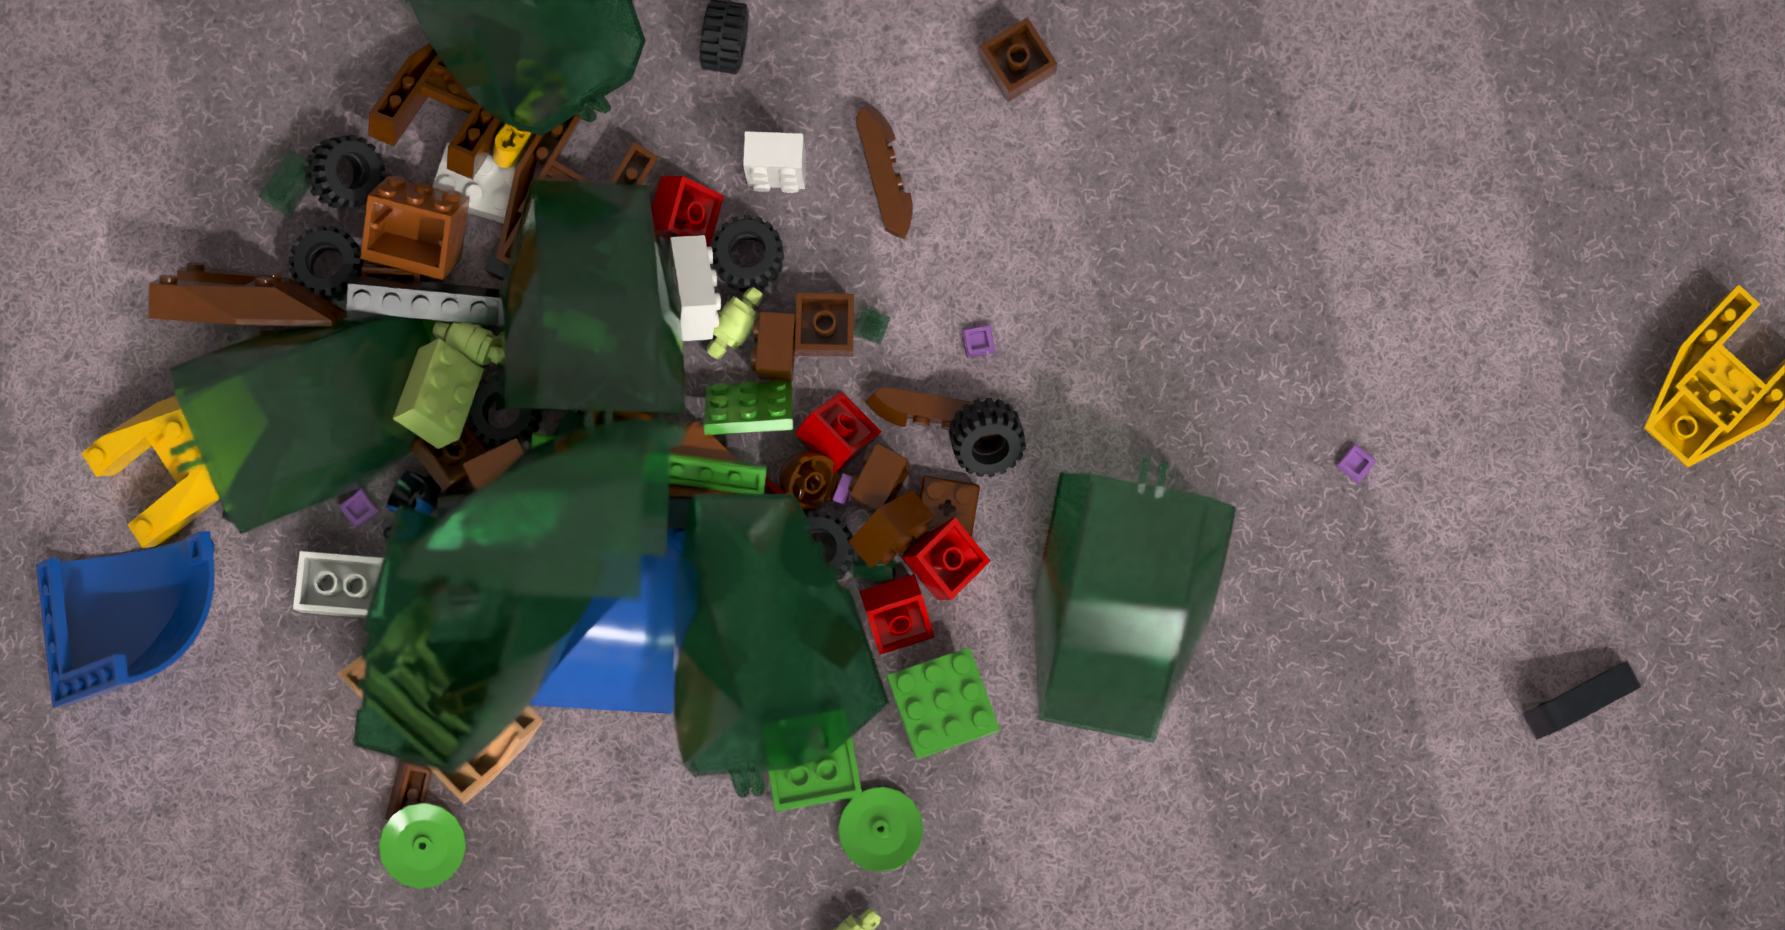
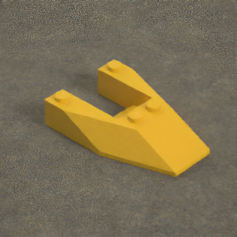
[1644,284,1785,468]
[81,375,270,548]

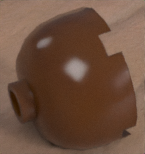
[779,450,839,510]

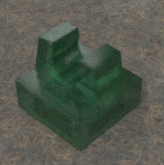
[854,308,891,345]

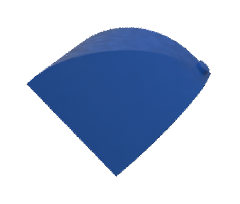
[522,527,698,714]
[36,531,215,708]

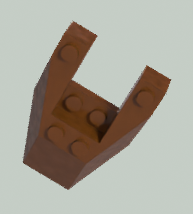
[368,13,523,180]
[496,97,659,288]
[149,262,347,326]

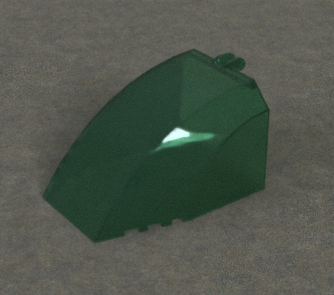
[398,0,646,136]
[496,180,685,438]
[169,315,431,534]
[395,419,687,600]
[1032,457,1237,743]
[673,494,890,798]
[353,504,608,774]

